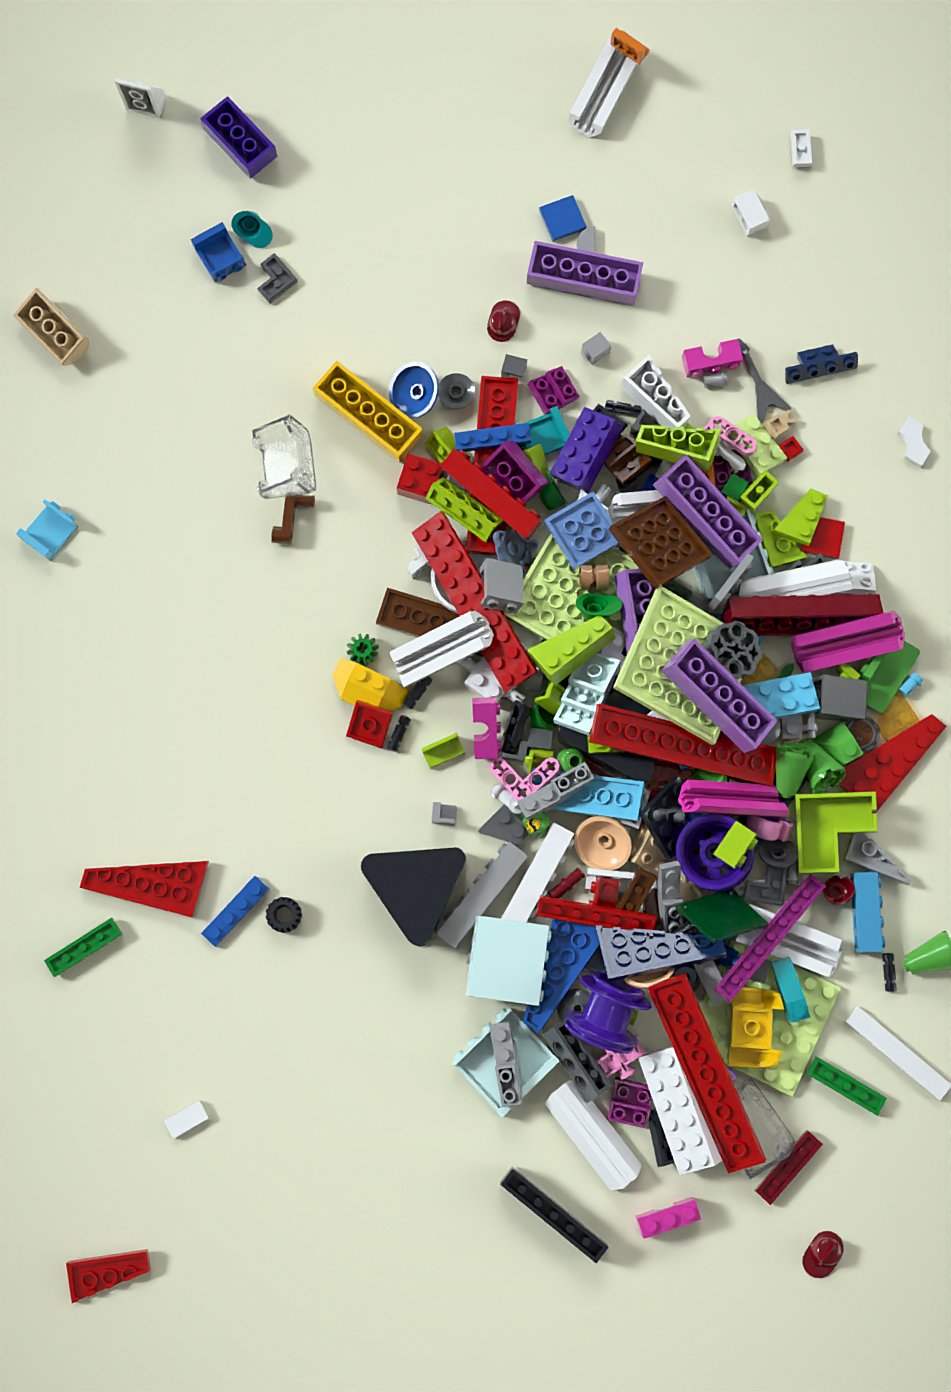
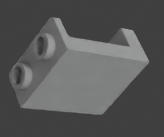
[479,558,524,614]

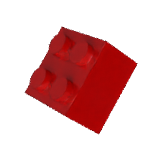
[396,453,444,505]

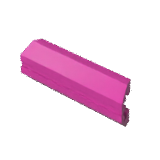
[791,611,905,673]
[678,780,789,818]

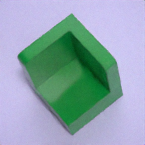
[721,474,749,501]

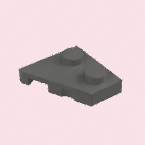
[478,805,529,846]

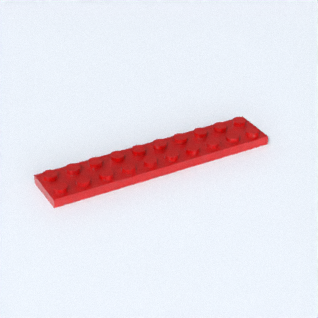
[466,376,518,555]
[411,511,538,693]
[589,703,776,786]
[647,973,767,1174]

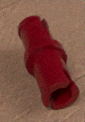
[548,867,585,899]

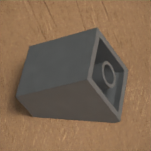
[812,675,868,722]

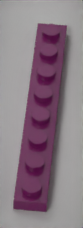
[714,874,826,1003]

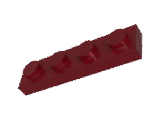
[754,1130,823,1205]

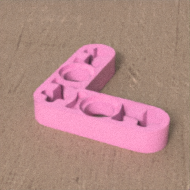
[704,416,757,456]
[489,757,561,801]

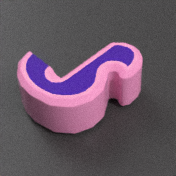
[744,816,794,842]

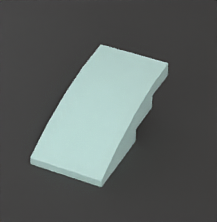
[553,653,620,736]

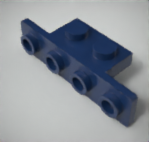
[785,344,858,384]

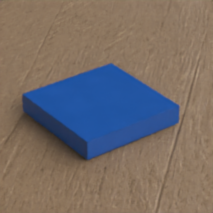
[539,195,587,242]

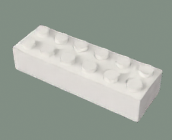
[638,1046,722,1175]

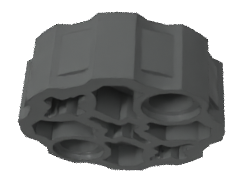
[702,621,762,679]

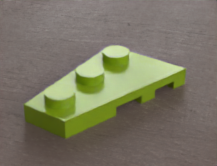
[773,488,828,546]
[754,509,807,568]

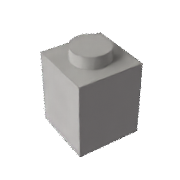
[581,332,611,365]

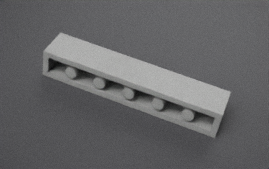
[436,842,528,949]

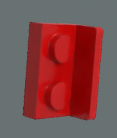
[588,876,620,908]

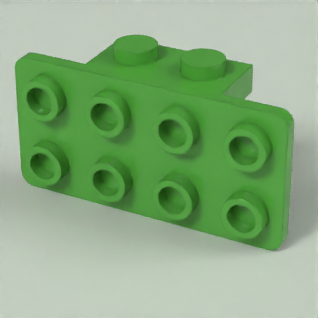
[858,641,920,714]

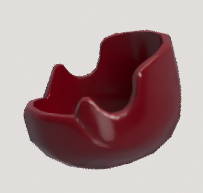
[823,875,855,905]

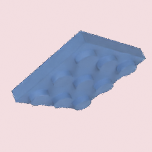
[544,491,619,570]

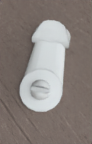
[715,441,746,474]
[490,783,522,814]

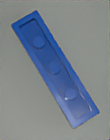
[454,423,531,452]
[201,876,269,947]

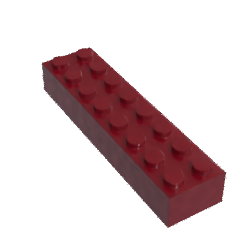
[721,593,884,637]

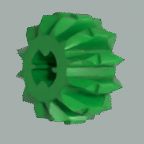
[347,633,379,666]

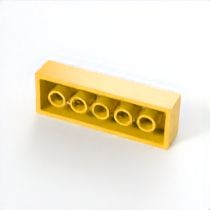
[312,360,424,463]

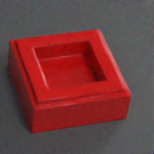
[778,436,804,462]

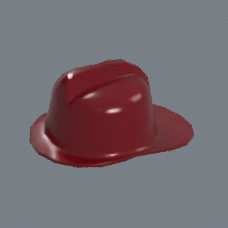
[487,300,520,342]
[802,1231,844,1278]

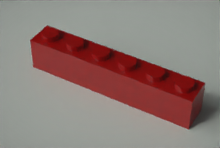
[440,449,542,540]

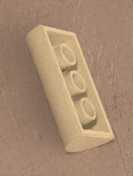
[13,288,89,366]

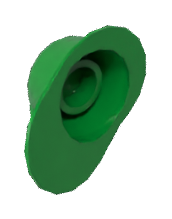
[539,468,569,511]
[576,593,622,621]
[529,692,557,731]

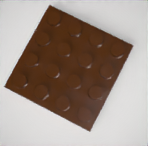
[608,496,713,589]

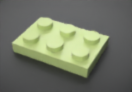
[728,414,787,477]

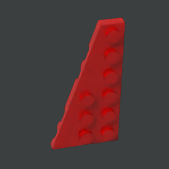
[838,714,947,814]
[79,861,209,918]

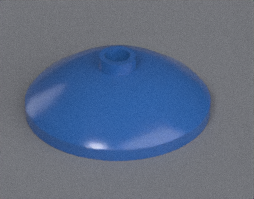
[389,362,439,419]

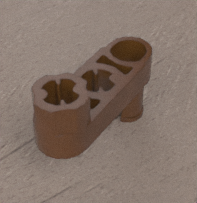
[271,492,315,545]

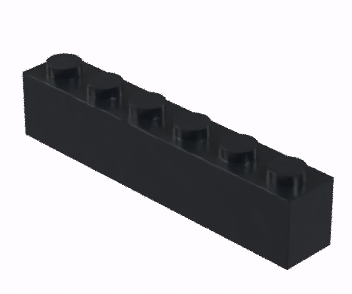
[500,1166,609,1264]

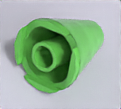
[799,739,846,794]
[776,742,816,798]
[902,930,951,975]

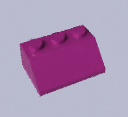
[481,440,549,503]

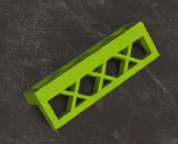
[425,477,503,542]

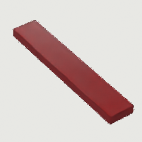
[536,895,657,930]

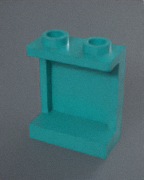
[516,406,570,455]

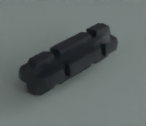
[605,400,641,417]
[403,676,432,709]
[387,715,411,752]
[882,953,897,992]

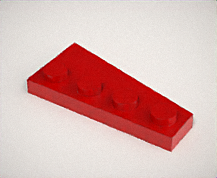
[66,1249,151,1304]

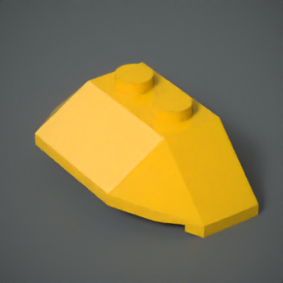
[333,658,409,711]

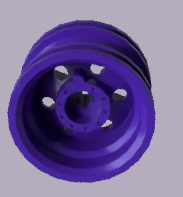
[676,814,754,892]

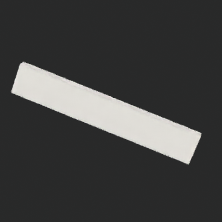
[845,1006,951,1101]

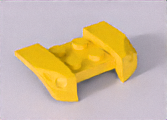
[728,987,784,1068]

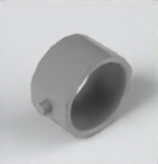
[524,663,544,693]

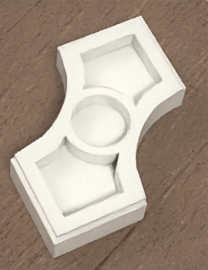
[897,416,931,468]

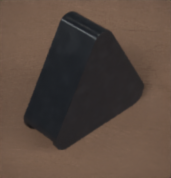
[558,690,654,784]
[361,847,466,946]

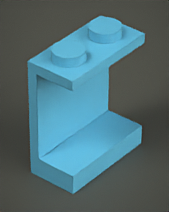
[16,499,78,561]

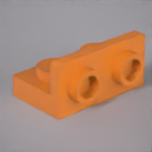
[610,28,650,65]

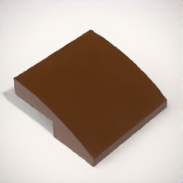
[604,432,652,486]

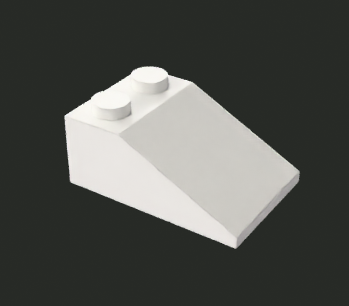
[115,78,166,118]

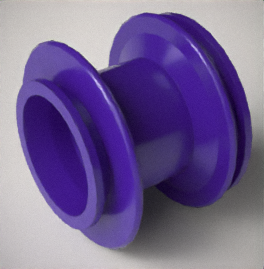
[565,972,652,1054]

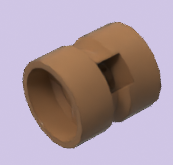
[579,565,609,590]

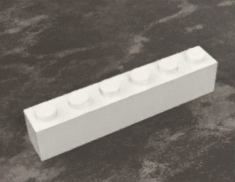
[501,823,575,922]

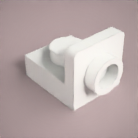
[407,546,430,579]

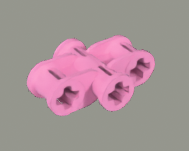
[595,1034,648,1080]

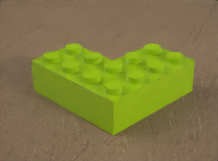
[795,792,878,874]

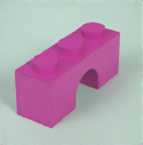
[682,339,743,378]
[472,697,501,759]
[635,1197,702,1239]

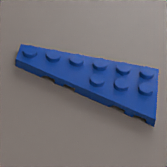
[522,919,600,1034]

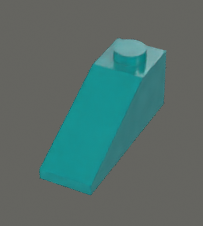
[771,957,811,1023]

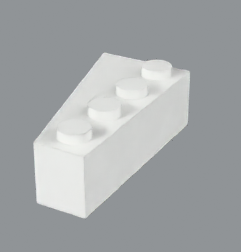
[620,355,691,428]

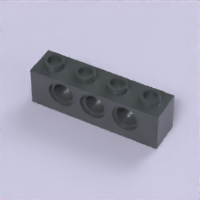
[543,1018,612,1103]

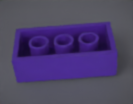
[200,96,278,179]
[549,407,623,494]

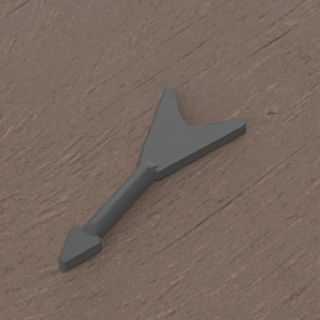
[738,338,791,423]

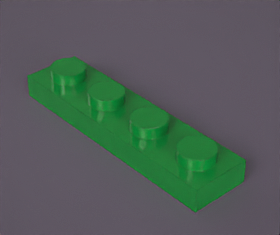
[44,917,123,977]
[806,1056,887,1116]

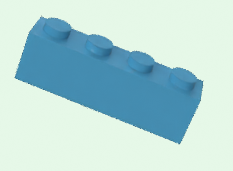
[850,872,885,953]

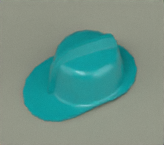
[231,211,273,248]

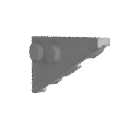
[844,834,911,886]

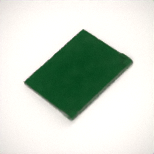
[676,889,768,943]

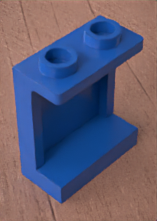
[190,222,246,283]

